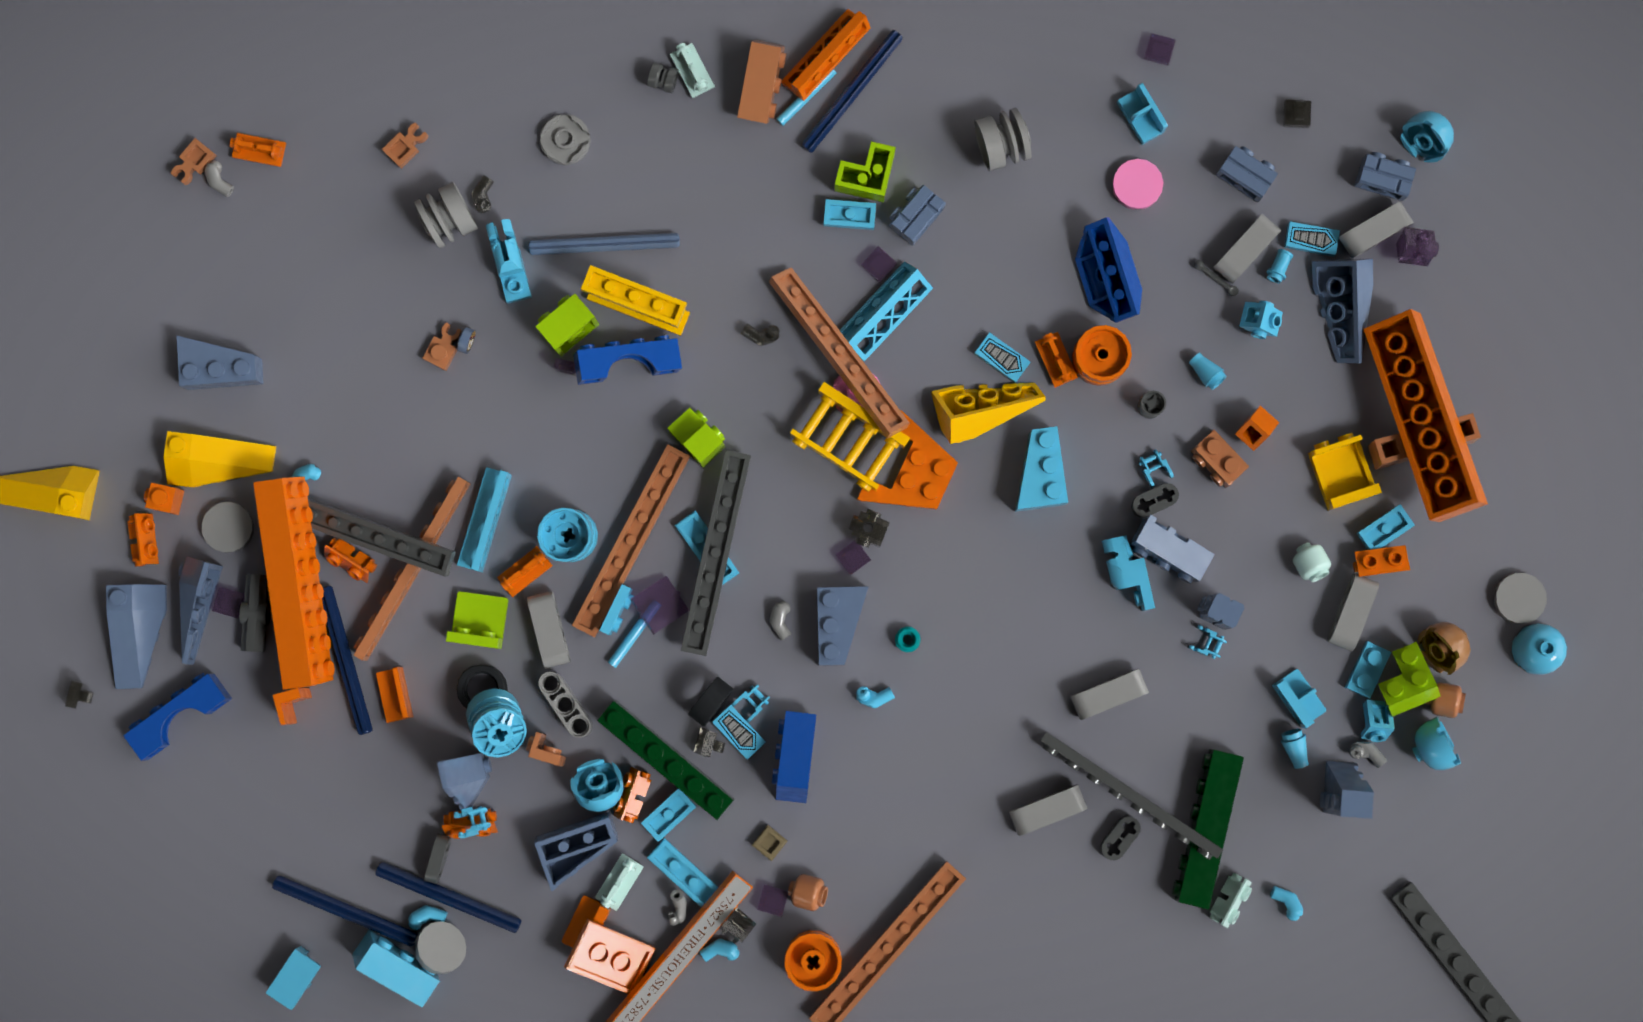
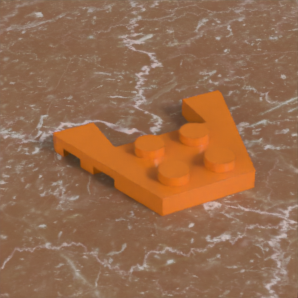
[857,410,958,510]

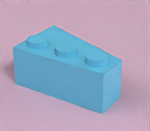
[1015,426,1068,512]
[352,929,440,1007]

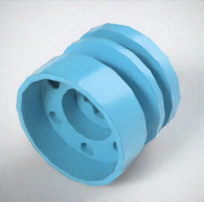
[537,508,598,562]
[466,688,527,758]

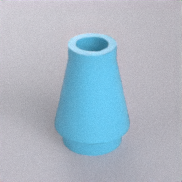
[1189,353,1227,390]
[1281,728,1309,769]

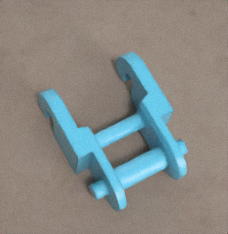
[1139,449,1174,488]
[1188,625,1227,659]
[731,685,770,723]
[454,806,491,838]

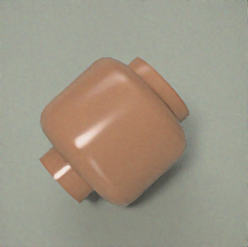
[1426,682,1466,718]
[788,874,828,911]

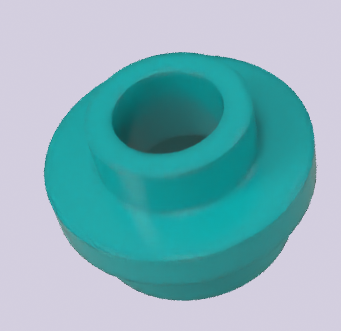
[895,627,921,652]

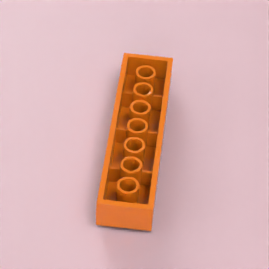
[1364,309,1488,522]
[253,476,335,690]

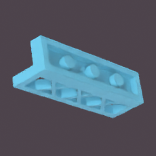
[840,261,933,361]
[457,467,512,573]

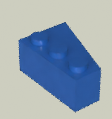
[772,711,817,803]

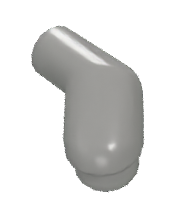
[204,160,234,197]
[769,601,791,641]
[1349,741,1387,768]
[668,889,687,925]

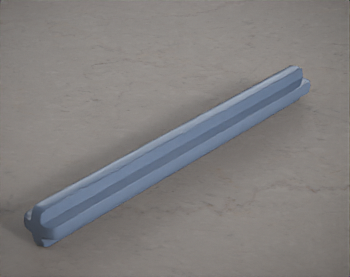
[529,233,680,255]

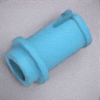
[1266,249,1293,284]

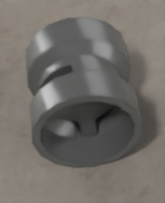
[647,62,679,94]
[1137,390,1166,419]

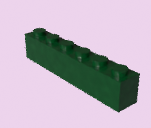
[597,701,734,820]
[1172,749,1244,910]

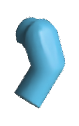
[856,686,895,708]
[408,905,447,930]

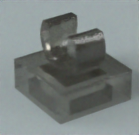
[1283,100,1311,128]
[65,679,93,709]
[693,727,726,758]
[721,907,756,943]

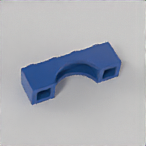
[573,335,682,385]
[123,673,232,761]

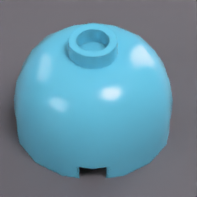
[1401,111,1454,163]
[1512,623,1567,675]
[1412,717,1461,770]
[570,759,624,812]

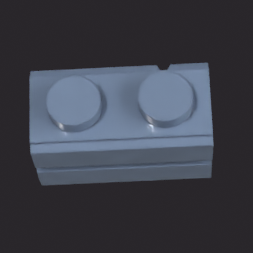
[1216,146,1278,203]
[1354,152,1416,201]
[889,184,946,246]
[1197,593,1245,630]

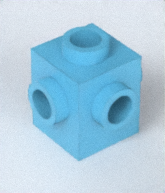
[1239,301,1283,339]

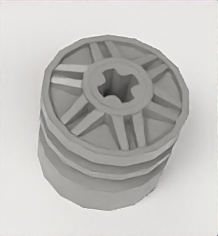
[974,108,1032,172]
[414,181,478,249]

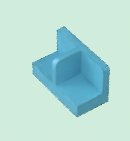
[1117,83,1168,145]
[1272,669,1326,728]
[266,946,321,1010]

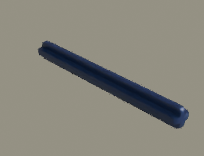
[802,30,903,153]
[322,586,373,735]
[375,862,521,933]
[272,876,418,946]

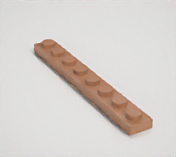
[769,267,910,438]
[572,444,691,638]
[354,477,471,661]
[809,861,966,1022]

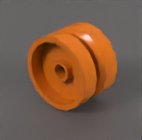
[1072,325,1132,386]
[785,930,842,991]

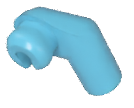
[292,464,321,481]
[1270,886,1303,921]
[699,939,740,962]

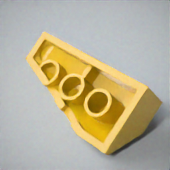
[931,383,1046,444]
[164,431,276,488]
[0,466,100,520]

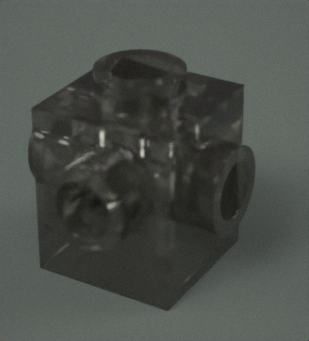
[849,509,890,548]

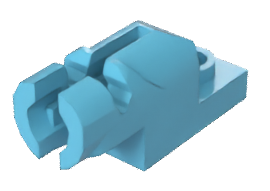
[486,219,532,304]
[1102,535,1155,611]

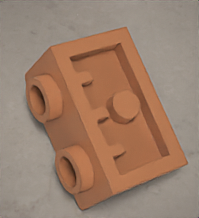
[1191,430,1249,488]
[526,732,566,767]

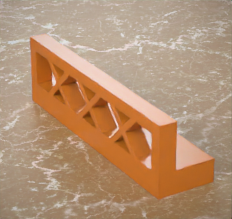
[781,9,871,101]

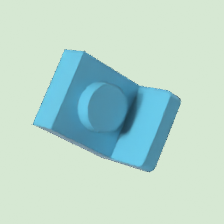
[1361,699,1395,742]

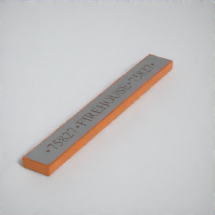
[606,871,753,1022]

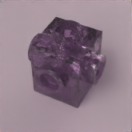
[1396,227,1439,267]

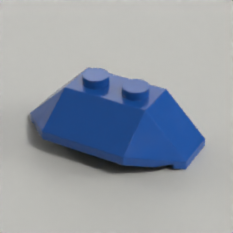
[1075,217,1142,323]

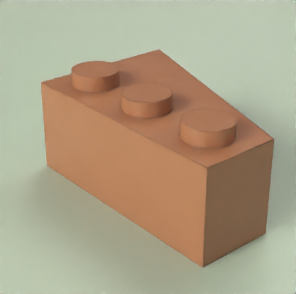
[737,40,786,124]

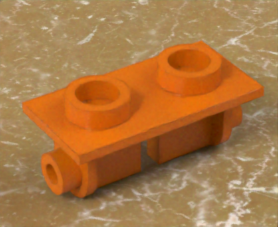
[230,133,286,167]
[1034,332,1078,388]
[127,513,159,567]
[324,537,378,583]
[1353,545,1410,577]
[497,546,553,598]
[613,767,652,823]
[442,809,498,839]

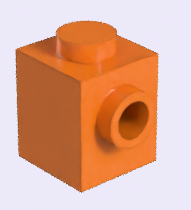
[1235,405,1280,451]
[144,483,184,515]

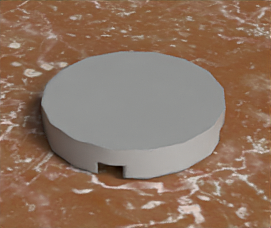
[540,114,591,165]
[201,502,254,553]
[1494,573,1547,624]
[415,921,467,974]

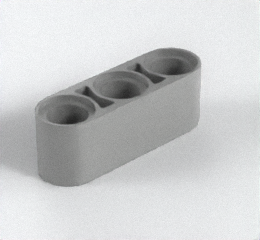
[1339,201,1414,259]
[1213,214,1281,284]
[1327,573,1379,652]
[527,591,571,669]
[1070,669,1149,720]
[539,672,593,738]
[1009,784,1088,836]

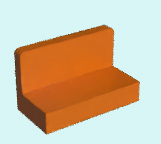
[376,667,413,723]
[273,688,312,725]
[562,895,611,948]

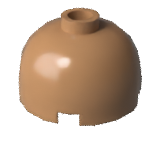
[1417,622,1471,675]

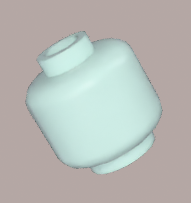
[1292,542,1331,582]

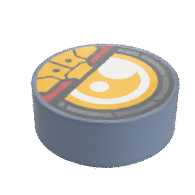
[457,327,476,354]

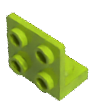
[446,591,509,649]

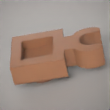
[382,122,428,169]
[171,138,217,185]
[422,322,462,371]

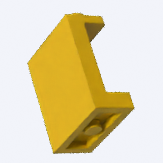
[1308,433,1382,511]

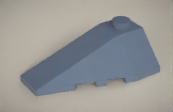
[1312,259,1373,363]
[179,557,223,665]
[106,584,167,689]
[437,753,492,810]

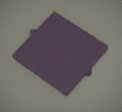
[630,576,690,635]

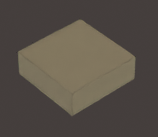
[752,825,788,861]

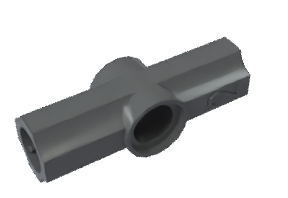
[240,574,271,652]

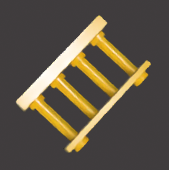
[581,265,690,336]
[790,382,910,492]

